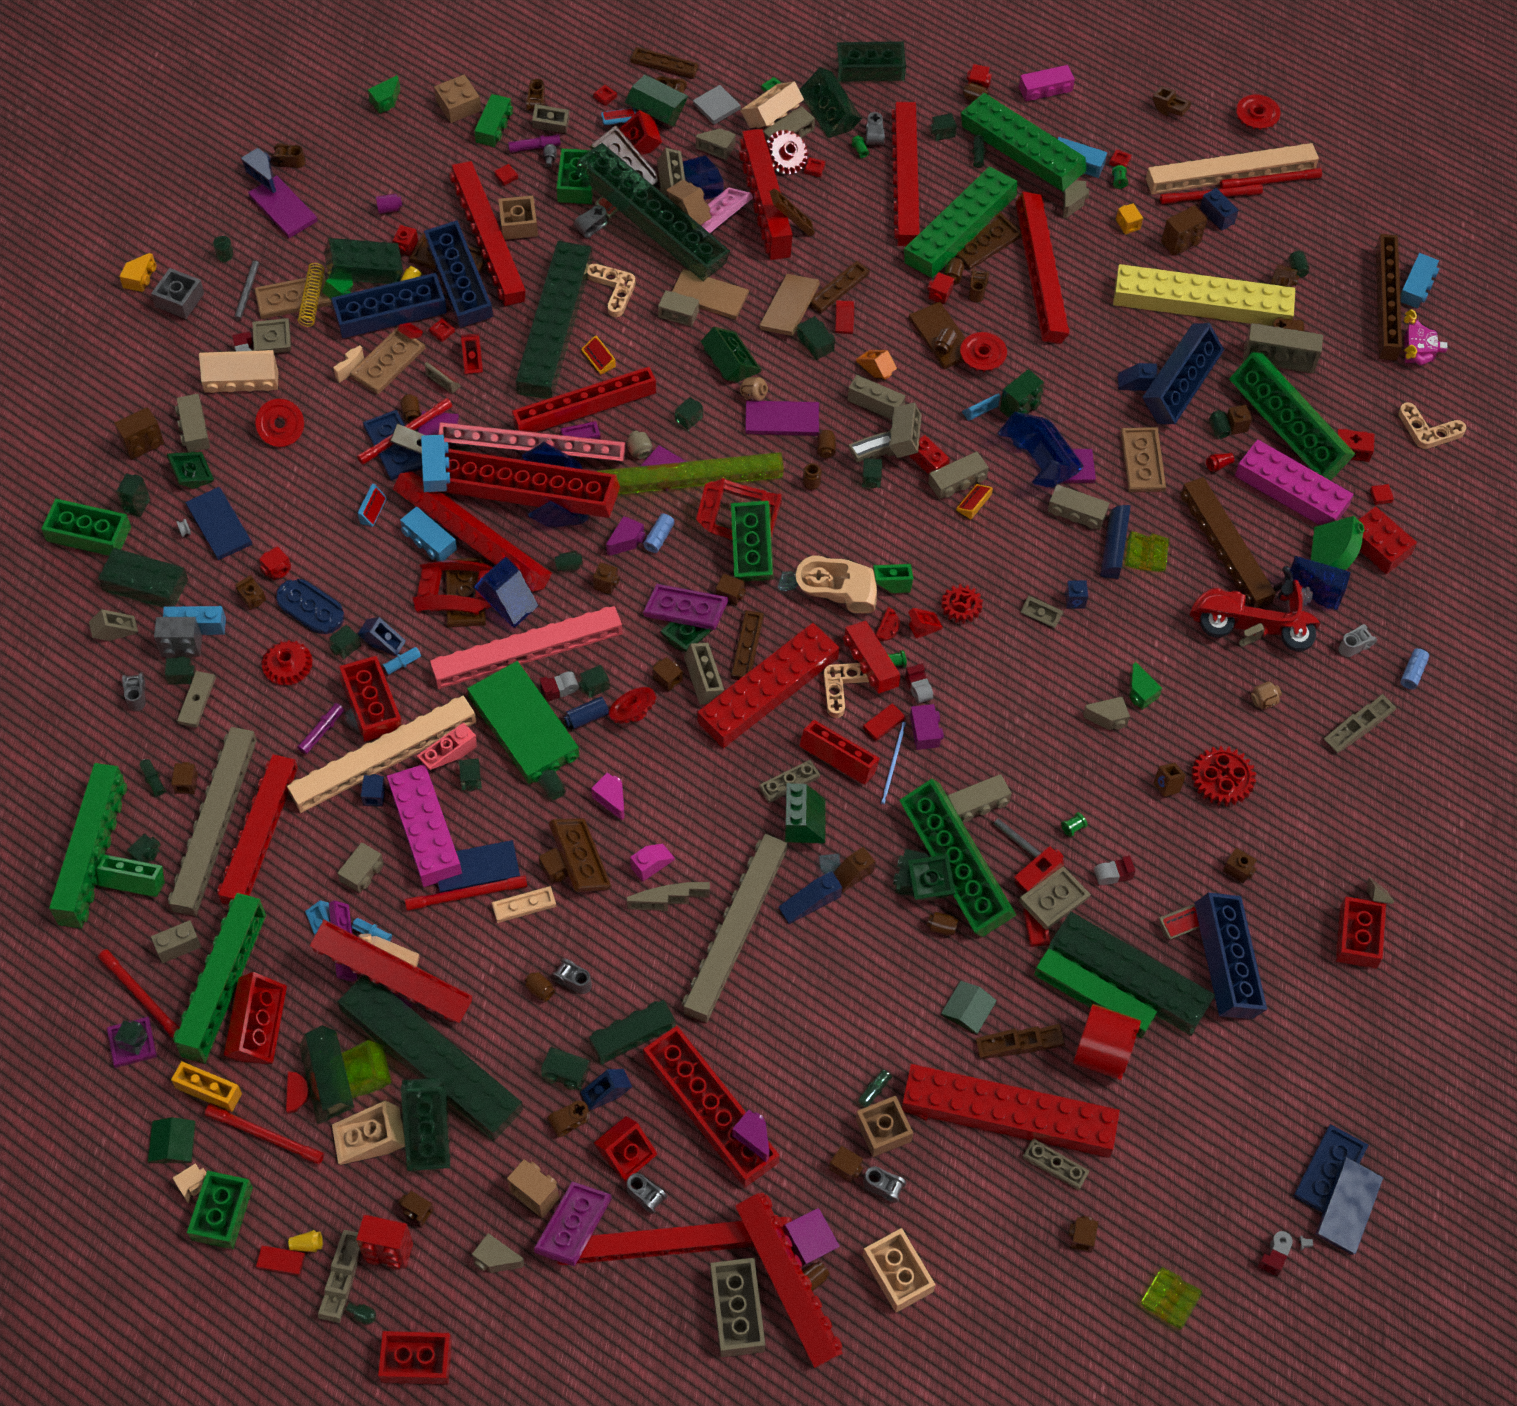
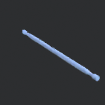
[881,722,906,804]

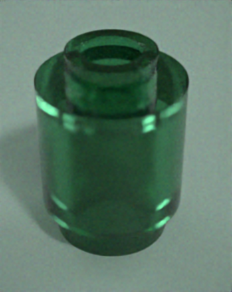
[213,236,234,262]
[1288,251,1310,278]
[1209,410,1232,439]
[555,551,583,572]
[538,770,566,800]

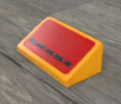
[581,336,616,375]
[956,484,993,519]

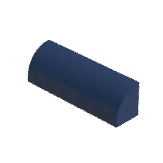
[1100,505,1131,579]

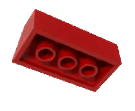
[224,972,287,1064]

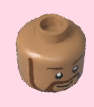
[740,377,768,401]
[1251,681,1282,710]

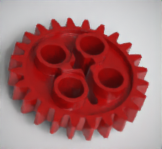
[1191,746,1256,807]

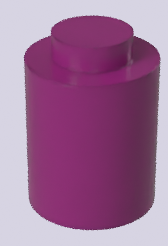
[376,193,402,214]

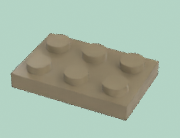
[1019,866,1091,930]

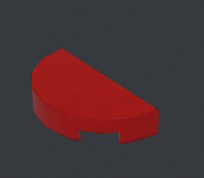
[876,607,900,642]
[286,1071,309,1114]

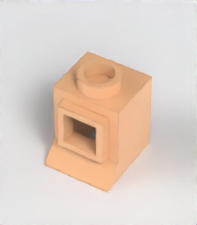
[173,1163,206,1204]

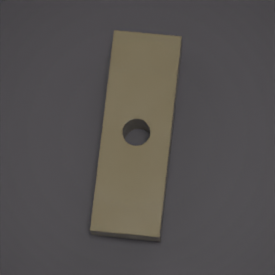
[390,424,449,455]
[177,671,216,728]
[759,760,820,803]
[1023,1138,1090,1191]

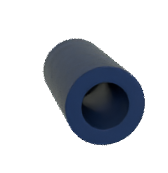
[563,696,609,730]

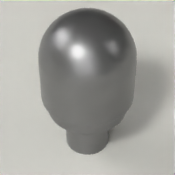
[543,144,557,167]

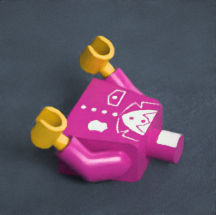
[1404,310,1447,366]

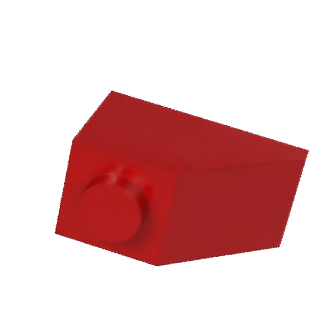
[461,333,483,374]

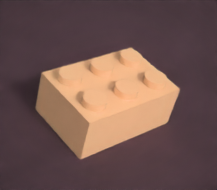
[740,81,804,129]
[863,1228,935,1313]

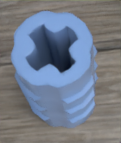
[643,513,675,553]
[1400,649,1429,690]

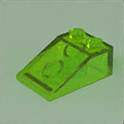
[317,1040,392,1105]

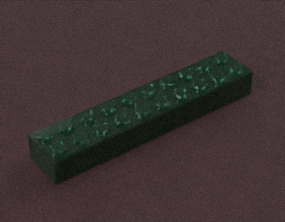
[575,143,730,281]
[516,241,593,399]
[337,975,523,1141]

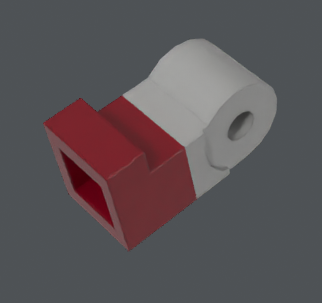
[232,331,253,352]
[905,663,933,704]
[539,672,579,702]
[1094,855,1136,885]
[1257,1231,1293,1277]

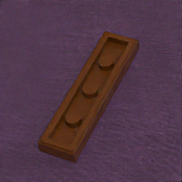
[630,47,699,79]
[769,188,815,237]
[809,261,870,314]
[731,610,764,680]

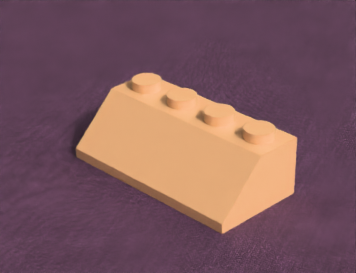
[199,350,279,393]

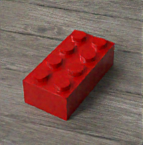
[339,655,402,742]

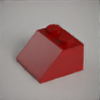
[619,110,662,155]
[594,1116,658,1182]

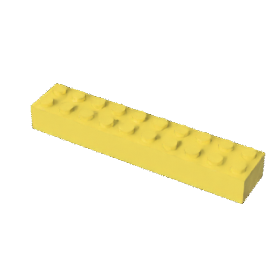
[1113,264,1295,326]

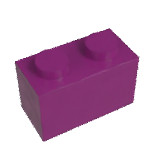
[910,704,944,750]

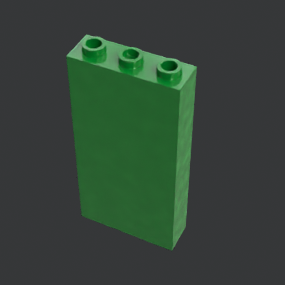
[467,661,579,784]

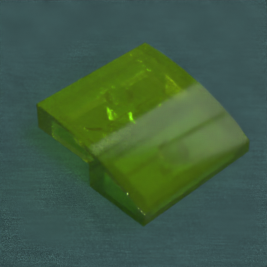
[1125,531,1169,572]
[1141,1267,1202,1330]

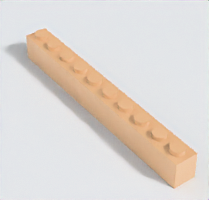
[1146,143,1319,195]
[287,695,476,813]

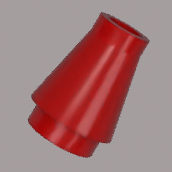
[1206,453,1235,472]

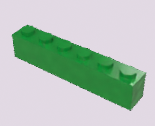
[1034,948,1157,1038]

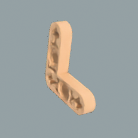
[586,264,636,317]
[1399,403,1466,449]
[824,663,869,718]

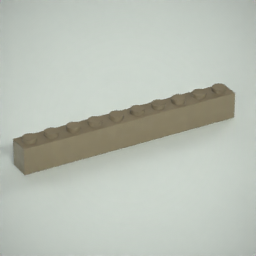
[168,727,257,916]
[682,834,787,1023]

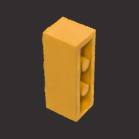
[171,1061,242,1112]

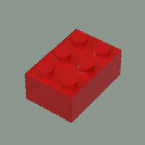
[1359,506,1417,575]
[1336,897,1386,969]
[356,1215,413,1270]
[378,1331,452,1385]

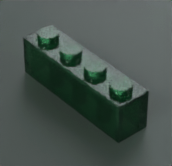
[589,1000,676,1065]

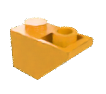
[119,253,156,292]

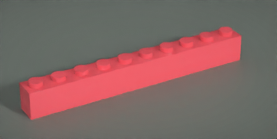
[439,422,626,461]
[430,606,623,689]

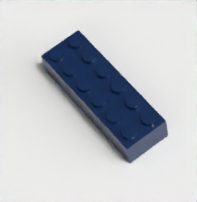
[424,220,494,328]
[331,273,447,338]
[1142,323,1224,424]
[1194,892,1267,1019]

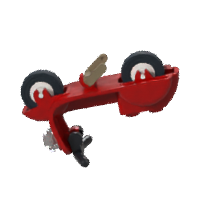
[1189,566,1320,652]

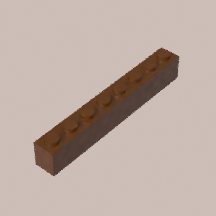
[1376,234,1402,360]
[1181,477,1276,608]

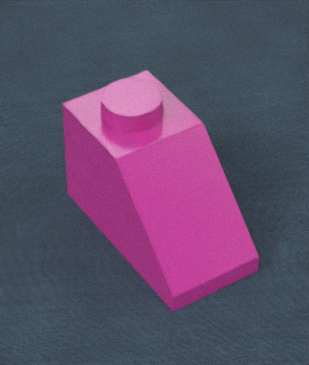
[591,772,625,820]
[630,844,675,882]

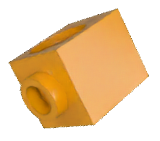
[1116,203,1143,235]

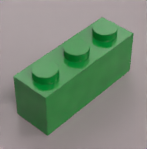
[474,94,513,147]
[96,855,165,897]

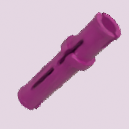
[508,134,561,153]
[297,703,344,755]

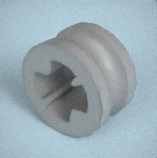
[176,519,191,537]

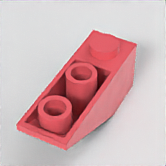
[417,722,477,770]

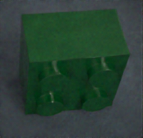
[999,369,1044,423]

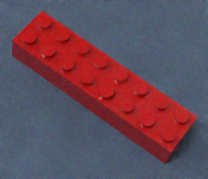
[739,129,793,260]
[698,623,839,749]
[643,1026,780,1188]

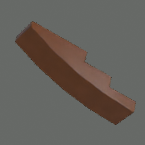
[976,1023,1065,1059]

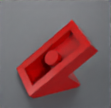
[835,300,854,334]
[908,608,943,638]

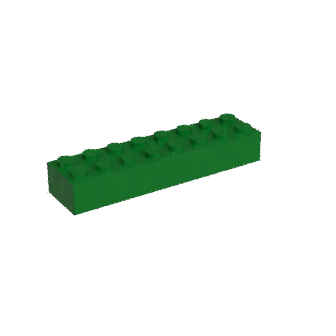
[961,93,1086,192]
[904,166,1017,278]
[1229,352,1355,481]
[49,763,127,929]
[899,778,1016,937]
[173,893,266,1064]

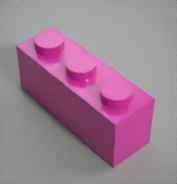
[1019,65,1075,102]

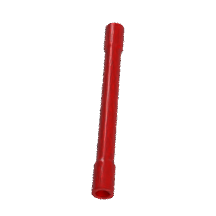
[1220,168,1322,189]
[1160,184,1263,205]
[357,398,453,465]
[405,875,528,911]
[98,949,180,1039]
[205,1104,325,1165]

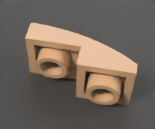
[333,346,364,383]

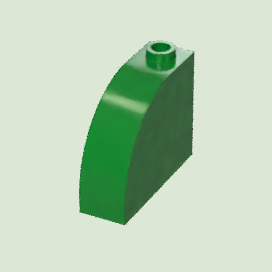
[1309,516,1364,583]

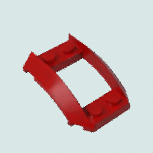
[696,478,782,540]
[412,560,500,615]

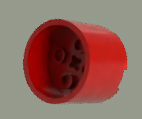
[1073,1004,1141,1080]

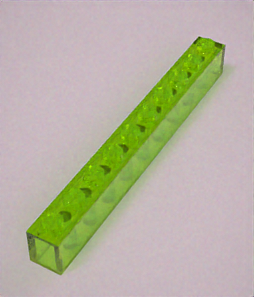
[597,452,784,494]

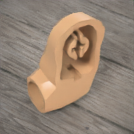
[796,556,877,613]

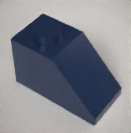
[1118,363,1157,391]
[358,617,406,656]
[581,1069,632,1110]

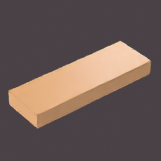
[492,886,556,923]

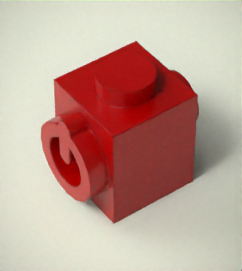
[966,64,992,89]
[259,546,291,581]

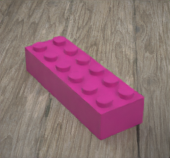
[1235,439,1354,525]
[387,764,462,887]

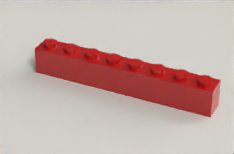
[512,367,656,432]
[217,754,298,905]
[310,919,473,1023]
[735,1193,843,1368]

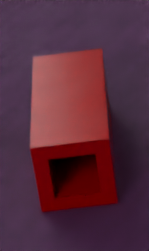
[1014,846,1064,894]

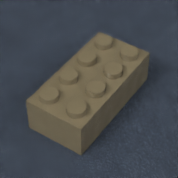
[1243,323,1323,374]
[710,1258,765,1357]

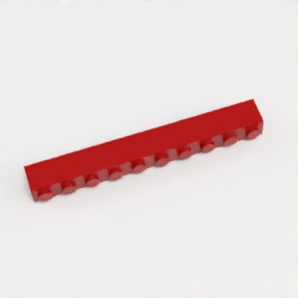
[892,102,920,246]
[449,161,526,306]
[1015,192,1070,344]
[393,472,552,592]

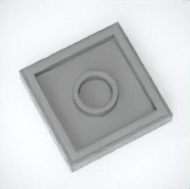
[693,85,741,124]

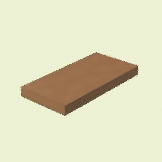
[672,269,749,320]
[254,274,332,319]
[759,274,820,336]
[350,327,426,394]
[1121,427,1166,492]

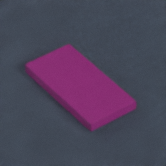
[248,176,318,238]
[746,401,819,436]
[643,584,728,630]
[534,1182,612,1266]

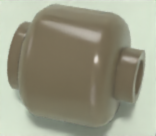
[626,431,653,459]

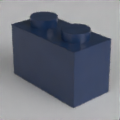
[1200,188,1239,231]

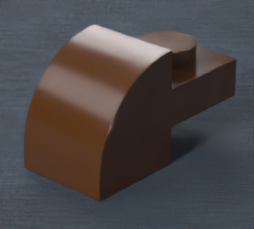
[1153,86,1191,117]

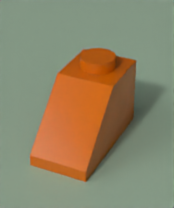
[856,350,897,379]

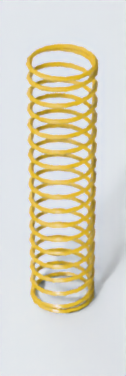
[298,263,325,327]

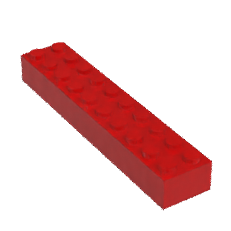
[440,449,620,518]
[902,1064,1120,1158]

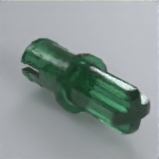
[972,135,986,168]
[139,759,166,797]
[858,1069,892,1107]

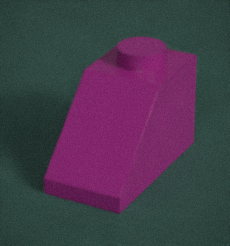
[606,516,645,556]
[732,1110,769,1162]

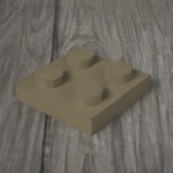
[252,318,291,353]

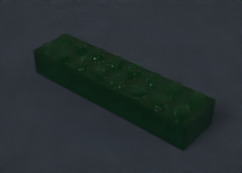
[1049,911,1215,1036]

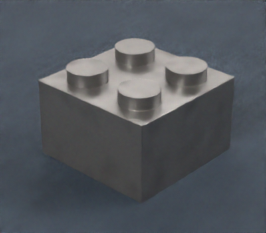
[151,268,204,319]
[154,617,202,658]

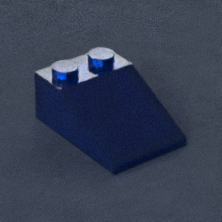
[683,155,724,200]
[1290,556,1351,610]
[474,557,539,628]

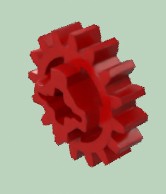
[941,584,983,624]

